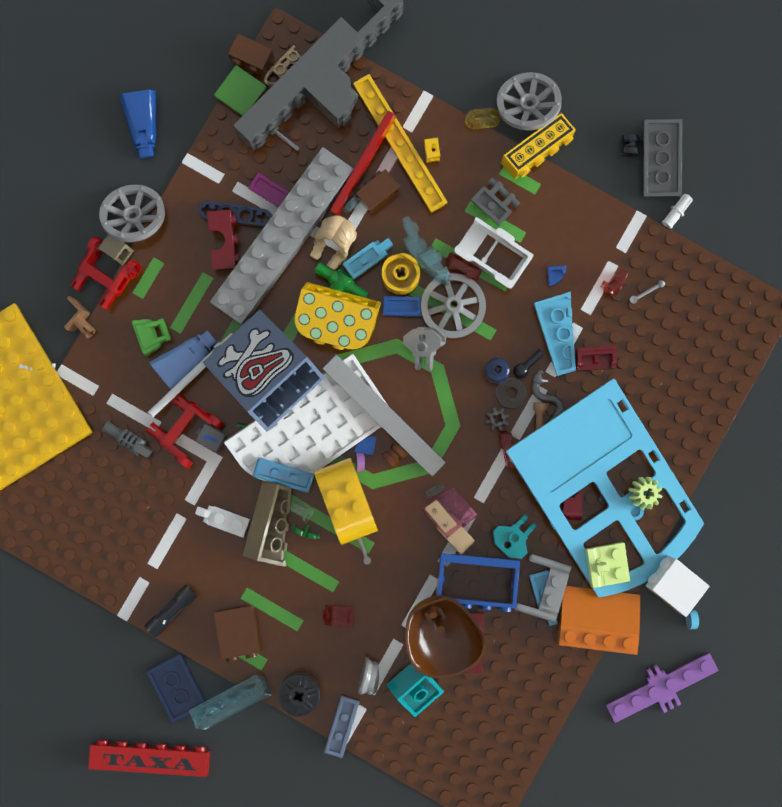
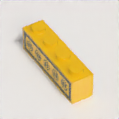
[501,113,576,179]

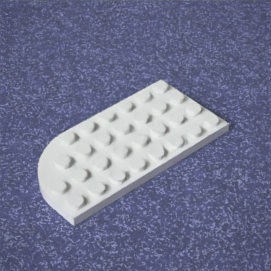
[224,353,387,483]

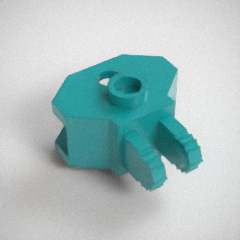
[492,514,537,559]

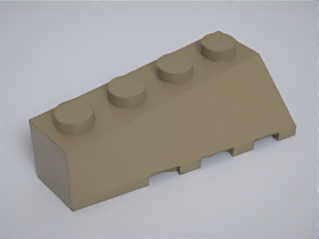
[243,481,292,567]

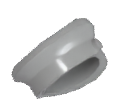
[358,657,379,695]

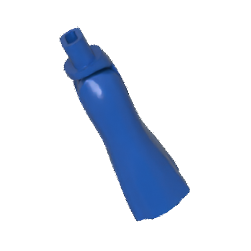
[119,90,156,159]

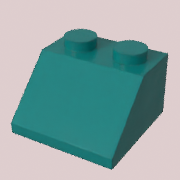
[386,663,444,717]

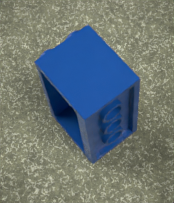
[436,553,520,612]

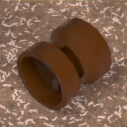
[381,442,408,469]

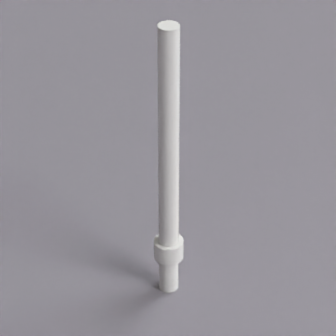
[148,333,233,417]

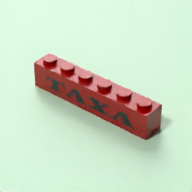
[88,739,210,777]

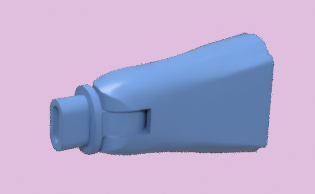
[149,331,216,389]

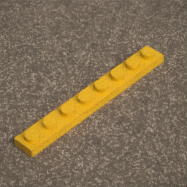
[353,74,447,213]

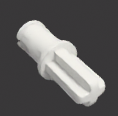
[662,194,693,229]

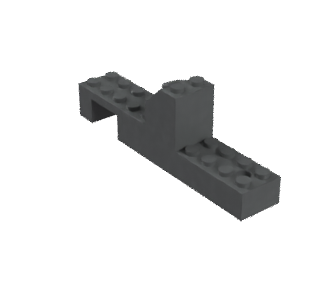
[233,0,403,151]

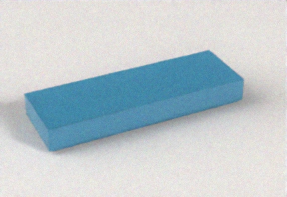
[253,457,314,493]

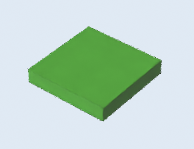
[214,65,267,116]

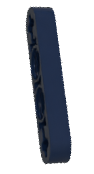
[198,201,272,227]

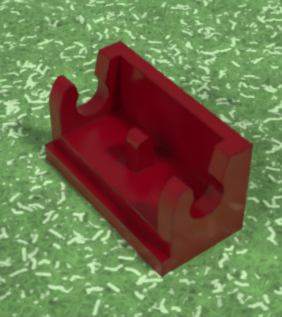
[575,345,617,371]

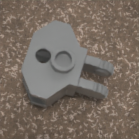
[403,327,446,371]

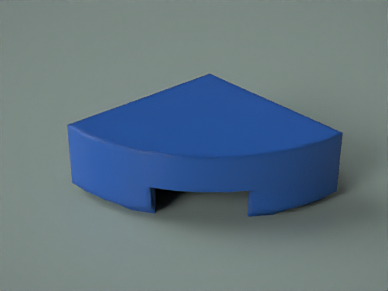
[547,266,566,286]
[354,436,377,456]

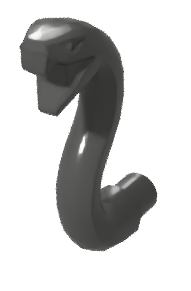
[531,370,565,422]

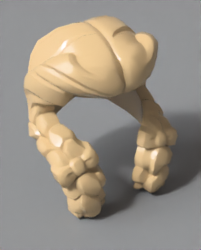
[310,215,357,271]

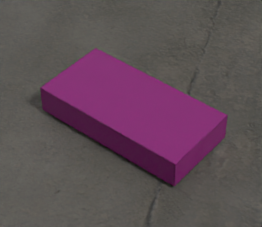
[248,172,289,208]

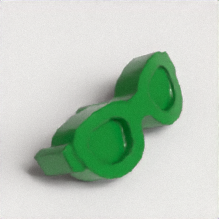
[292,524,321,539]

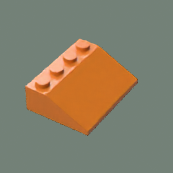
[556,586,640,655]

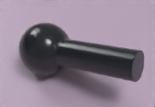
[513,349,544,379]

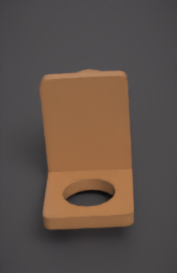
[64,296,96,338]

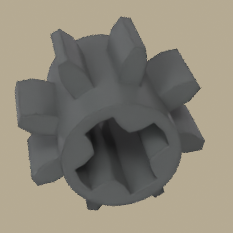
[485,407,509,431]

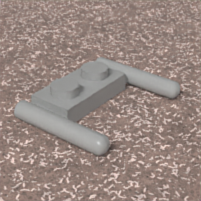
[515,554,571,622]

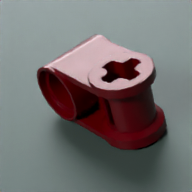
[561,489,582,520]

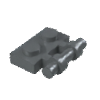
[471,177,520,226]

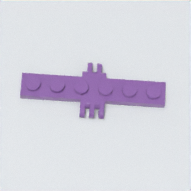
[605,653,719,723]

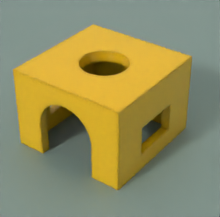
[424,138,440,163]

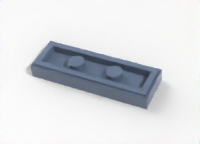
[324,695,360,758]

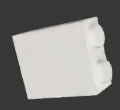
[645,555,710,617]

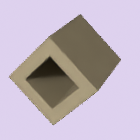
[99,235,134,266]

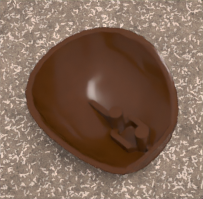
[405,595,486,678]

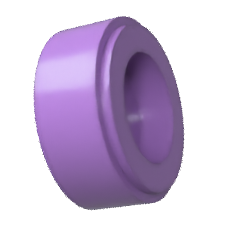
[355,453,365,472]

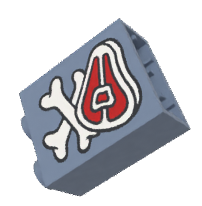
[203,310,325,432]

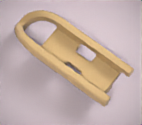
[264,45,301,87]

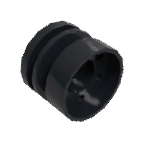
[278,672,321,717]

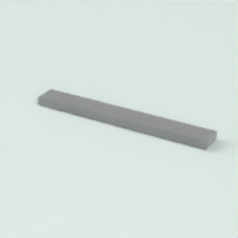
[323,354,446,476]

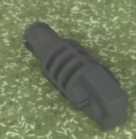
[102,421,153,458]

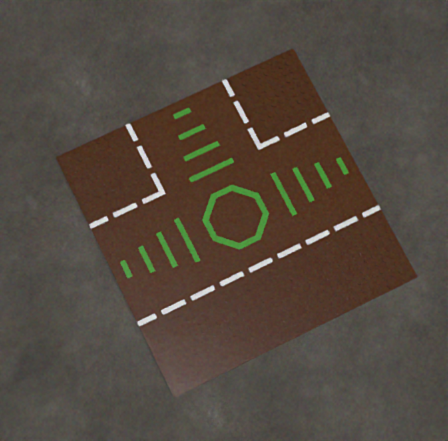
[0,8,782,807]

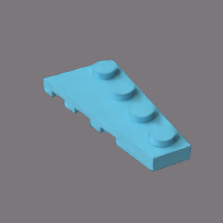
[533,292,576,376]

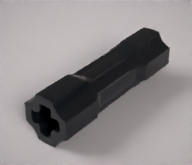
[144,584,198,637]

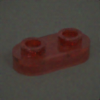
[445,252,482,280]
[499,430,515,469]

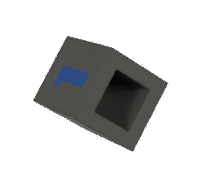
[195,424,227,453]

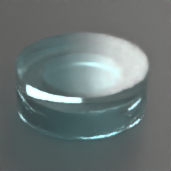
[343,196,360,214]

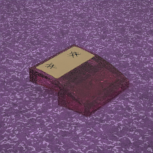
[422,487,478,538]

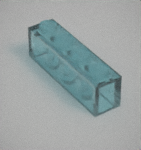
[189,675,272,730]

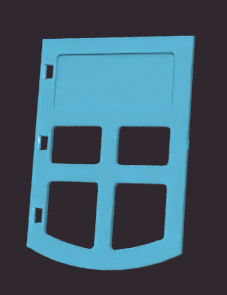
[505,378,704,597]

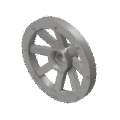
[497,72,562,130]
[99,185,165,242]
[421,273,486,339]

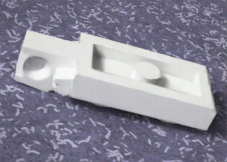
[195,505,251,538]

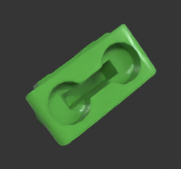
[132,318,171,357]

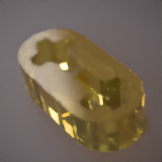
[465,108,501,129]

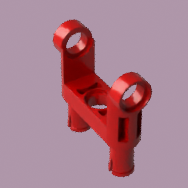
[69,236,141,310]
[146,393,224,469]

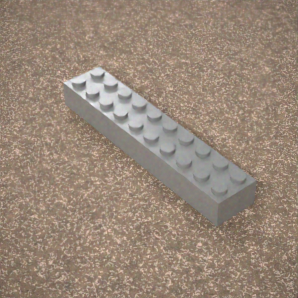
[210,147,353,325]

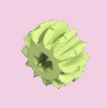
[628,477,662,510]

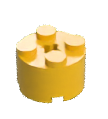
[382,253,420,295]

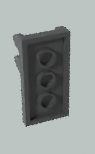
[641,119,682,197]

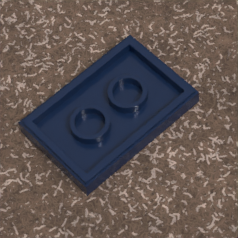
[146,653,207,724]

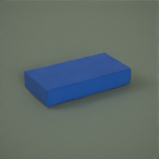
[383,296,422,317]

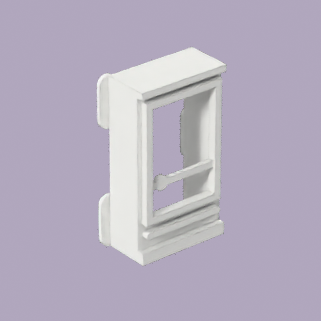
[454,217,534,289]

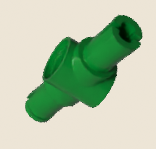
[314,262,368,298]

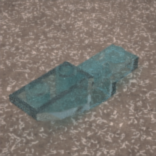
[402,216,451,286]

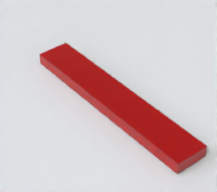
[330,111,396,215]

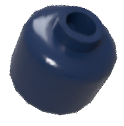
[484,358,510,384]

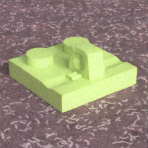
[585,542,630,588]

